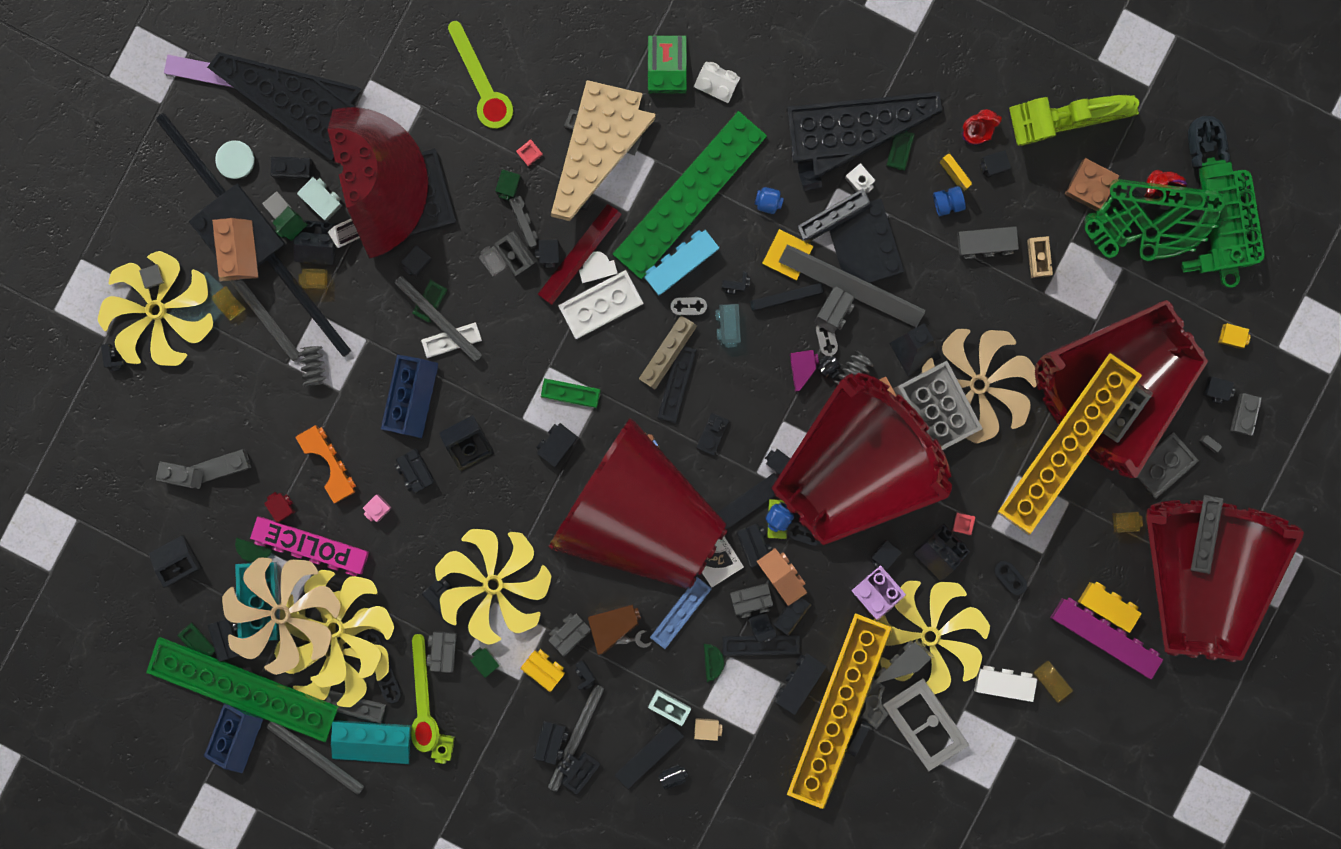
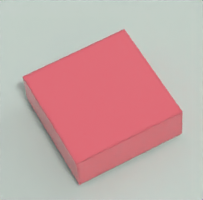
[516,139,543,167]
[952,512,975,535]

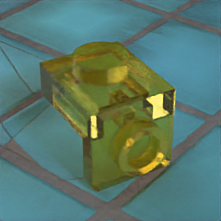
[212,286,245,321]

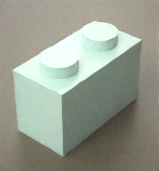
[297,177,343,222]
[648,689,691,726]

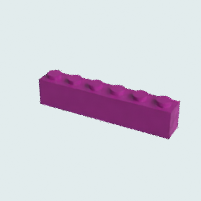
[1050,597,1163,679]

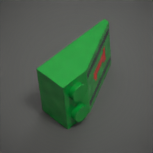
[648,36,686,93]

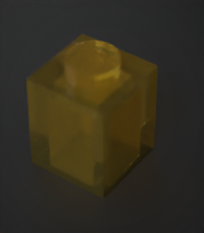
[299,269,327,290]
[1113,512,1143,533]

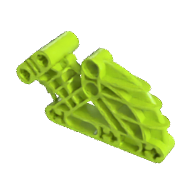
[1009,95,1139,146]

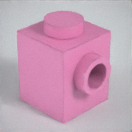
[363,495,392,522]

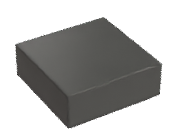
[139,264,164,289]
[1199,435,1222,453]

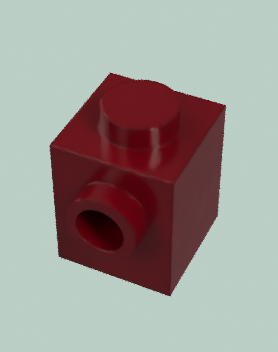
[264,492,295,523]

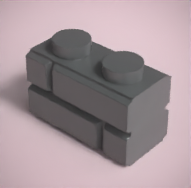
[494,230,536,276]
[814,286,855,333]
[1230,393,1262,436]
[156,461,203,489]
[730,583,773,618]
[548,613,591,656]
[427,631,457,672]

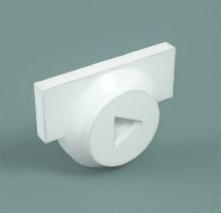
[579,252,618,283]

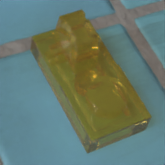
[1033,661,1073,703]

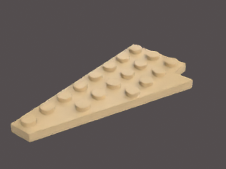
[551,80,656,221]

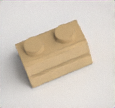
[1027,236,1053,278]

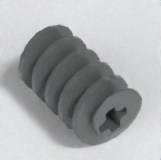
[299,346,327,387]
[834,350,874,385]

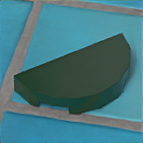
[235,538,273,562]
[704,644,724,682]

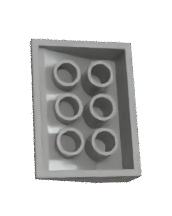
[893,361,983,450]

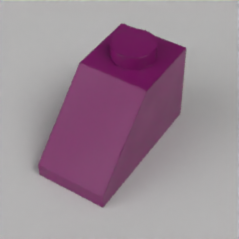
[790,350,819,392]

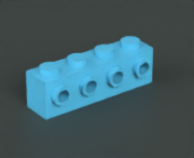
[645,230,719,296]

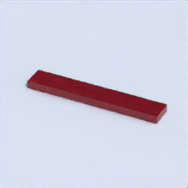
[538,204,622,305]

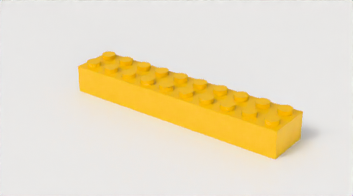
[998,353,1142,535]
[787,613,893,809]

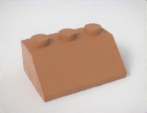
[212,218,258,282]

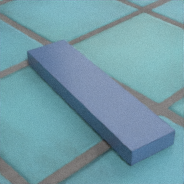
[650,577,712,649]

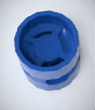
[933,186,966,217]

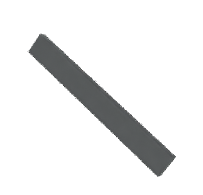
[779,244,925,327]

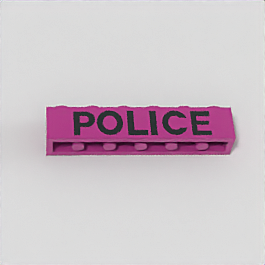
[250,517,369,576]

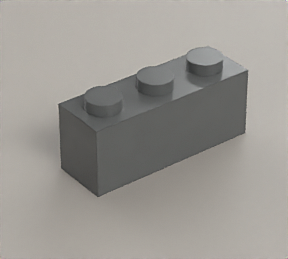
[957,227,1019,259]

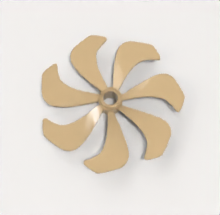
[922,329,1037,443]
[222,558,341,675]

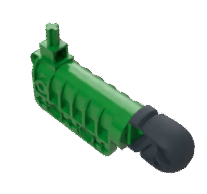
[1181,116,1264,288]

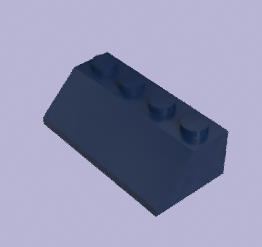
[381,354,439,438]

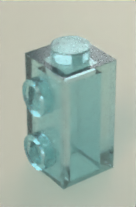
[716,304,741,348]

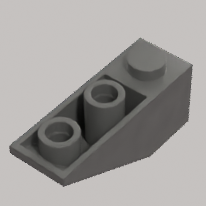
[874,639,934,683]

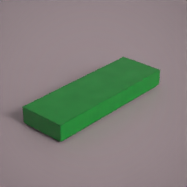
[540,378,601,408]

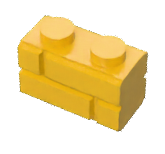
[520,649,565,692]

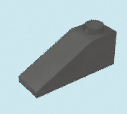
[1102,382,1153,443]
[191,449,251,483]

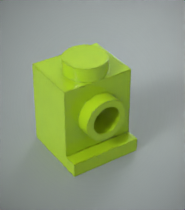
[431,734,455,764]

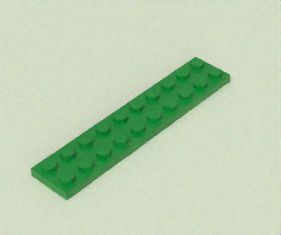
[613,111,767,280]
[146,637,339,742]

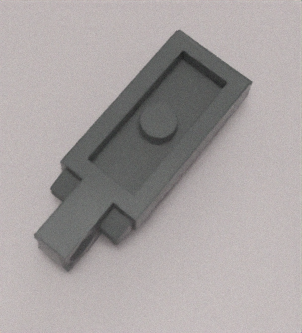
[509,196,539,250]

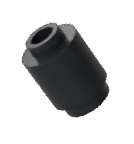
[658,764,688,789]

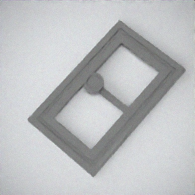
[883,679,969,771]

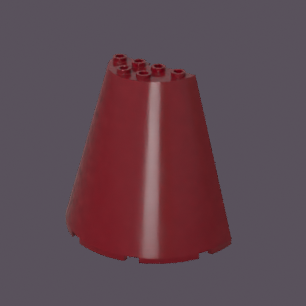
[327,107,428,259]
[1035,300,1208,478]
[772,373,952,545]
[548,418,727,589]
[1146,500,1304,662]

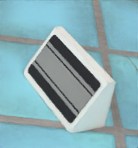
[328,219,360,248]

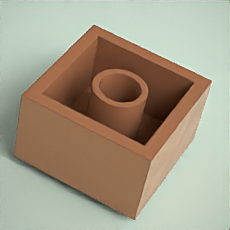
[1064,158,1119,211]
[757,548,807,606]

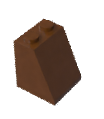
[588,605,641,655]

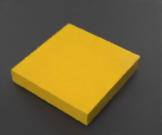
[940,154,972,192]
[762,229,813,280]

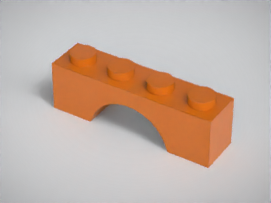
[295,425,356,503]

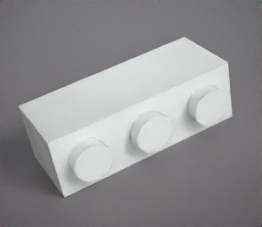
[974,665,1037,702]

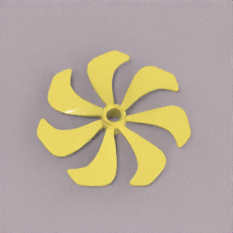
[98,251,213,366]
[435,529,551,645]
[280,570,394,687]
[874,581,990,694]
[274,591,389,707]

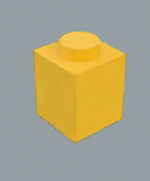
[1218,323,1250,349]

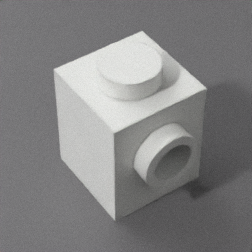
[845,163,875,193]

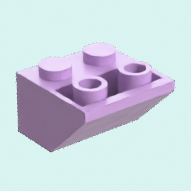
[851,565,906,621]

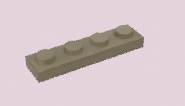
[639,316,697,389]

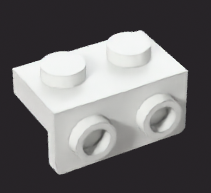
[694,62,740,103]

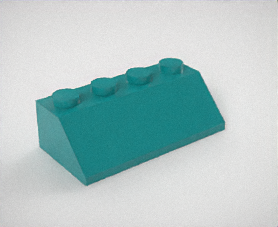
[235,562,280,640]
[331,720,412,764]

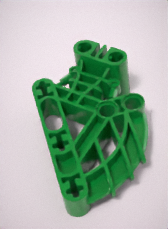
[1084,179,1225,261]

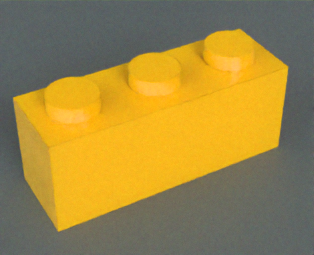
[1078,582,1142,633]

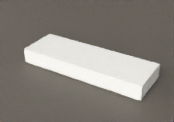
[421,322,482,358]

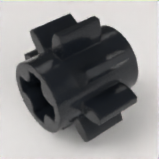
[817,355,841,379]

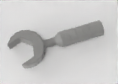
[616,630,651,648]

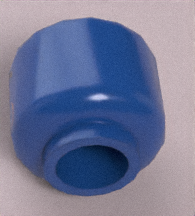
[755,187,784,214]
[765,502,794,532]

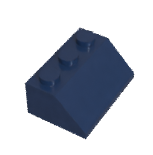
[204,703,263,773]

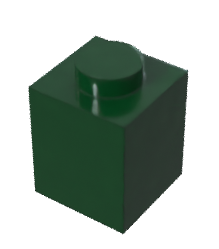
[495,169,521,200]
[272,206,307,241]
[470,647,501,678]

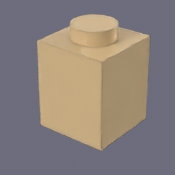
[694,718,722,741]

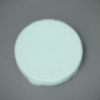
[215,141,255,179]

